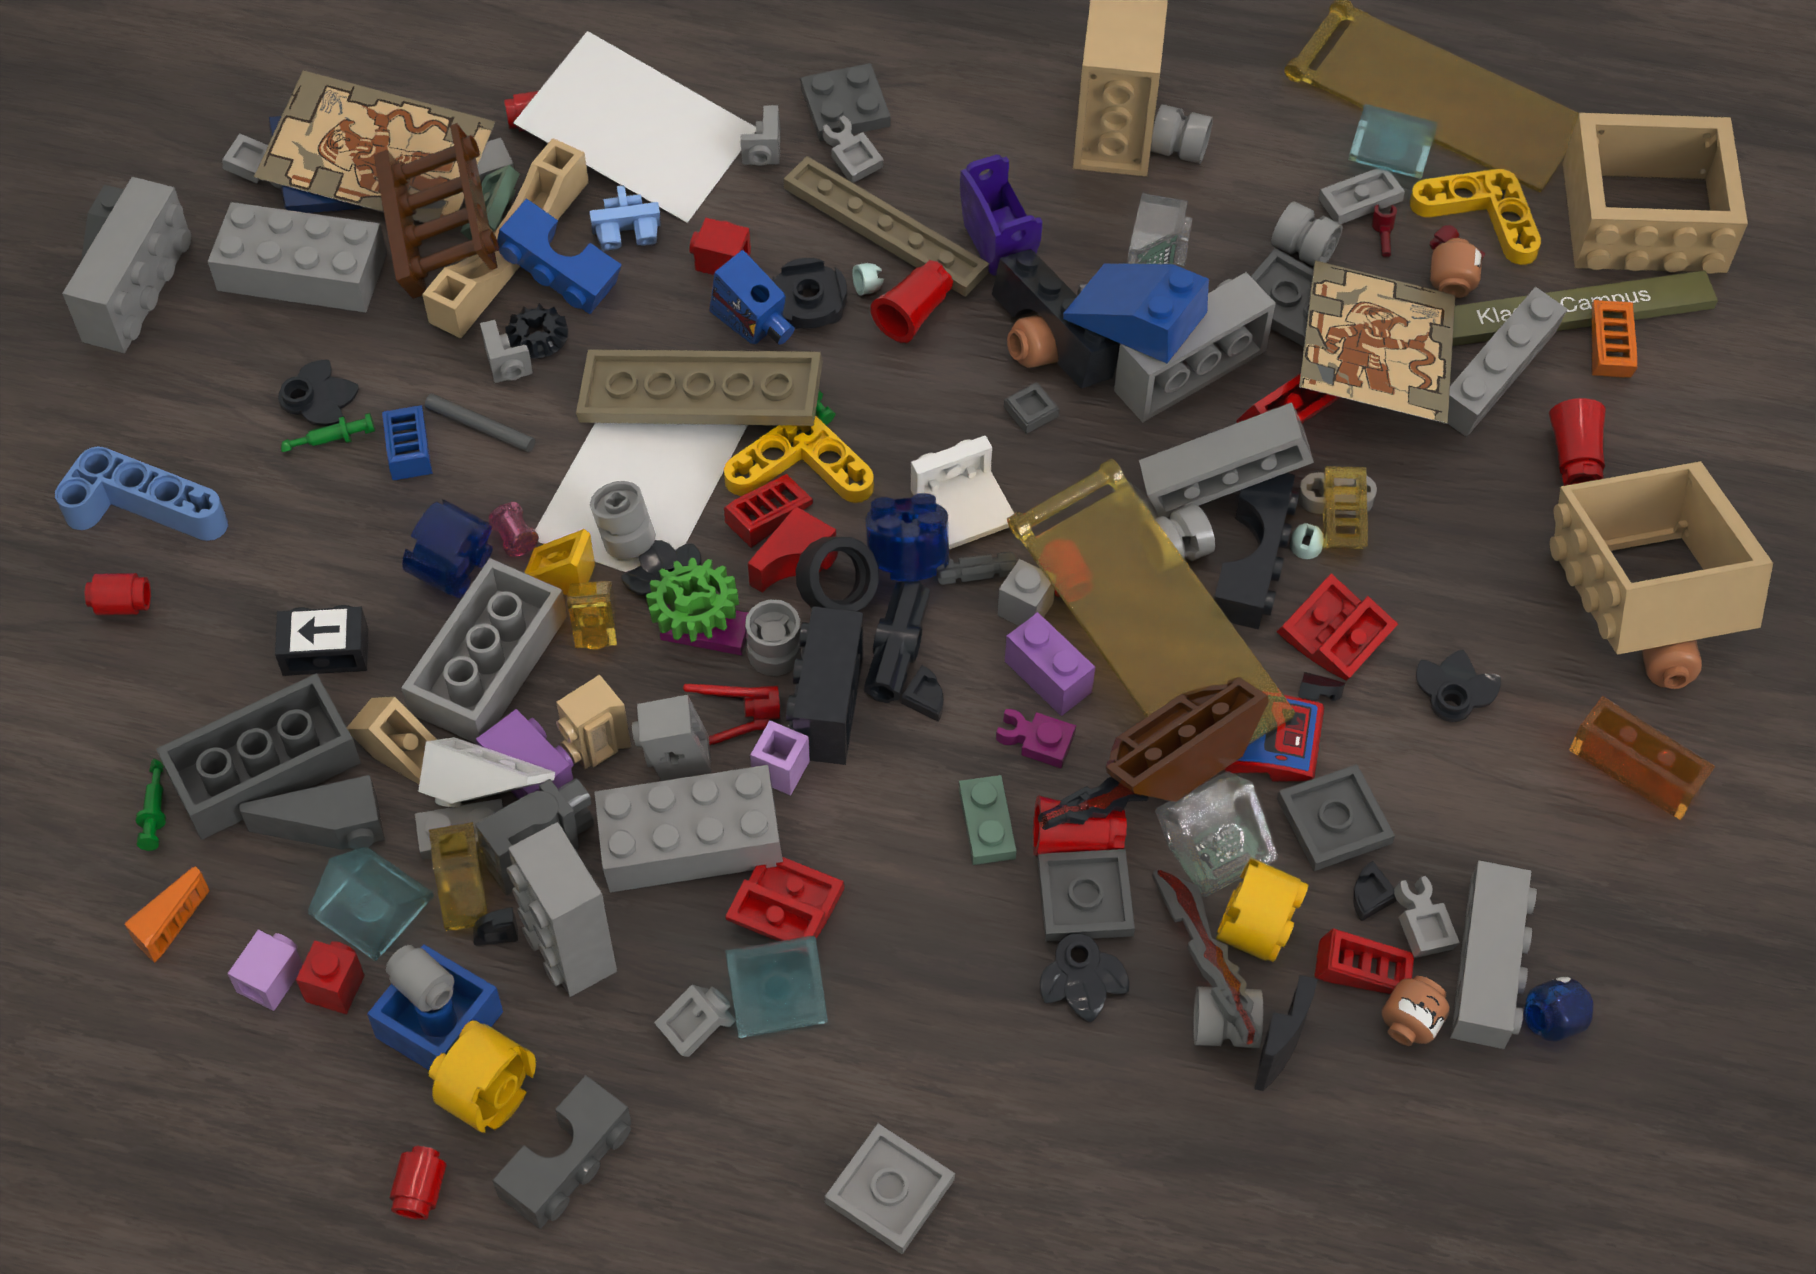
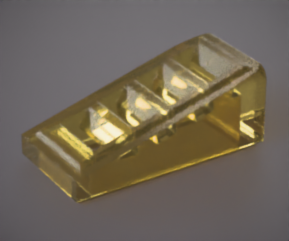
[1323,466,1368,549]

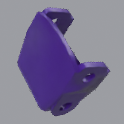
[960,155,1042,276]

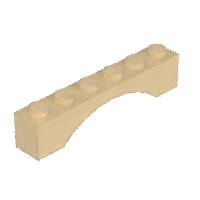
[422,138,589,338]

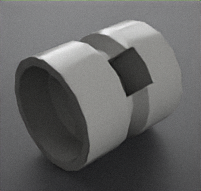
[1150,104,1213,164]
[1271,201,1343,267]
[590,481,656,559]
[1139,504,1215,574]
[745,599,802,676]
[1193,986,1263,1048]

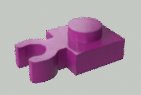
[996,709,1076,768]

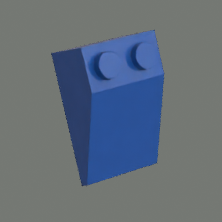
[1063,263,1209,363]

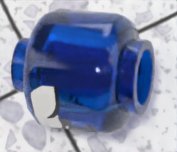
[1524,977,1593,1042]

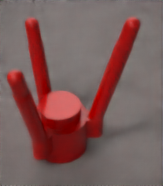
[683,684,780,745]

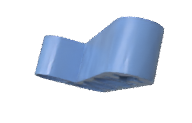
[55,446,228,541]

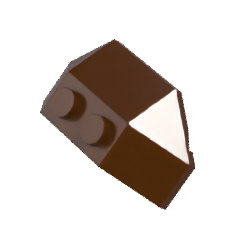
[1106,677,1269,802]

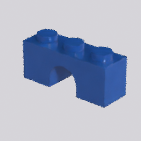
[497,198,622,314]

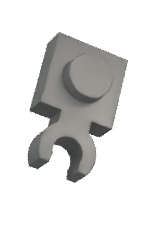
[823,116,884,183]
[222,133,281,189]
[1394,876,1460,958]

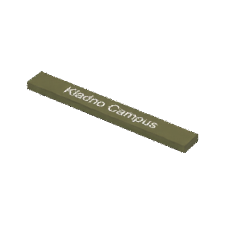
[1452,270,1718,346]

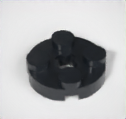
[772,258,847,329]

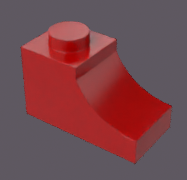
[748,506,838,593]

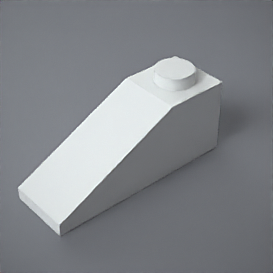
[418,737,555,807]

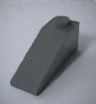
[239,775,385,850]

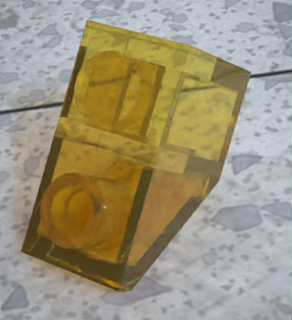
[567,581,617,649]
[429,822,488,931]

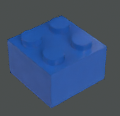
[367,944,503,1070]

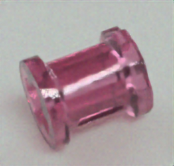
[488,502,539,557]

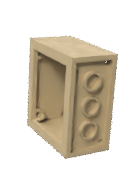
[1073,0,1168,176]
[1563,113,1748,273]
[1550,461,1773,655]

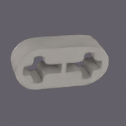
[1298,472,1377,515]

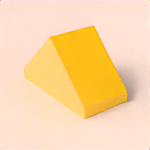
[524,529,595,598]

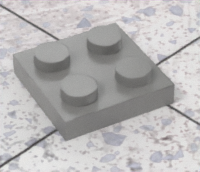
[825,1123,955,1254]

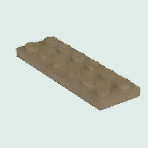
[576,350,823,426]

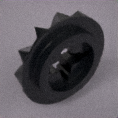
[505,303,568,359]

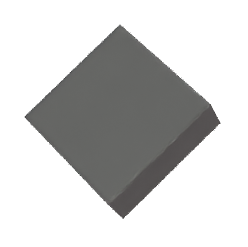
[1004,382,1059,434]

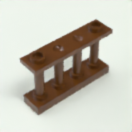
[374,123,499,299]

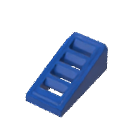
[382,405,433,480]

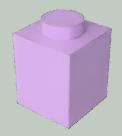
[750,720,810,796]
[227,930,303,1011]

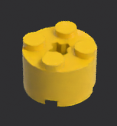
[1216,857,1309,962]
[429,1020,536,1133]

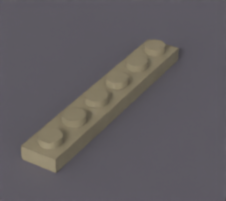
[784,156,989,297]

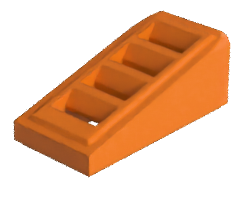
[1592,300,1637,378]
[124,866,210,963]

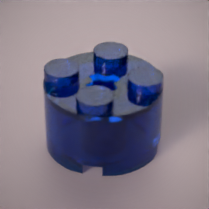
[865,493,950,581]
[402,499,493,598]

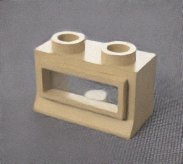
[556,675,631,769]

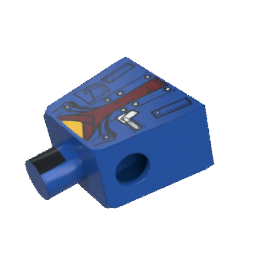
[709,250,795,345]

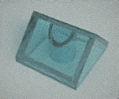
[1348,104,1438,179]
[308,847,434,961]
[725,935,828,1038]

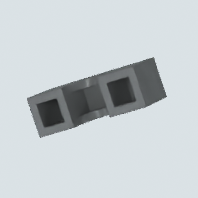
[493,1075,632,1229]

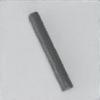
[425,393,535,453]

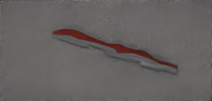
[1153,870,1260,1044]

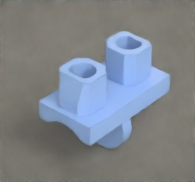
[590,185,660,251]

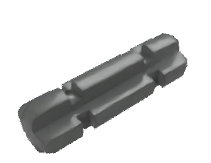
[936,551,1016,585]

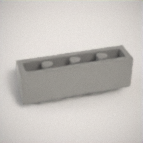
[1448,286,1568,437]
[1139,403,1314,517]
[1450,860,1537,1049]

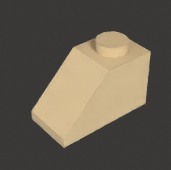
[347,697,437,784]

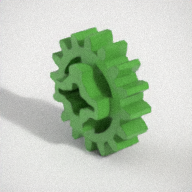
[646,558,739,642]

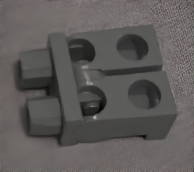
[475,778,594,896]

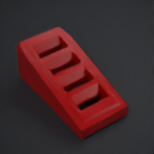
[724,474,813,548]
[1315,928,1414,994]

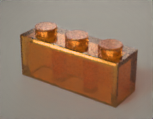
[1569,696,1715,821]

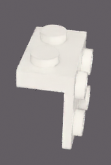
[910,435,1015,549]

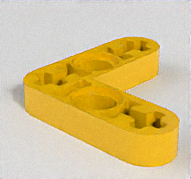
[1409,169,1541,265]
[724,416,874,503]

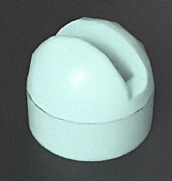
[852,263,884,295]
[1290,523,1324,559]

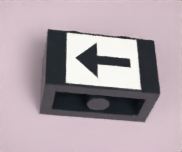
[275,605,368,676]

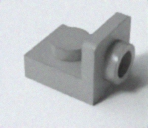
[740,105,780,165]
[480,320,533,383]
[654,985,736,1057]

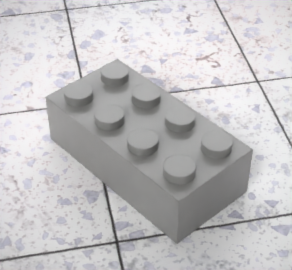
[62,177,191,353]
[208,202,387,312]
[1114,272,1276,423]
[401,558,567,744]
[594,765,783,893]
[506,822,617,997]

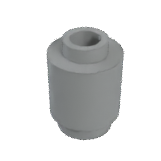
[386,945,454,1012]

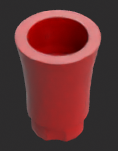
[871,260,953,343]
[1549,398,1606,486]
[1033,795,1127,856]

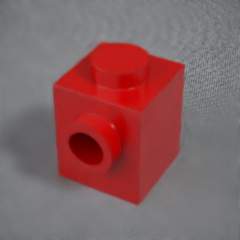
[689,218,751,275]
[296,940,365,1015]

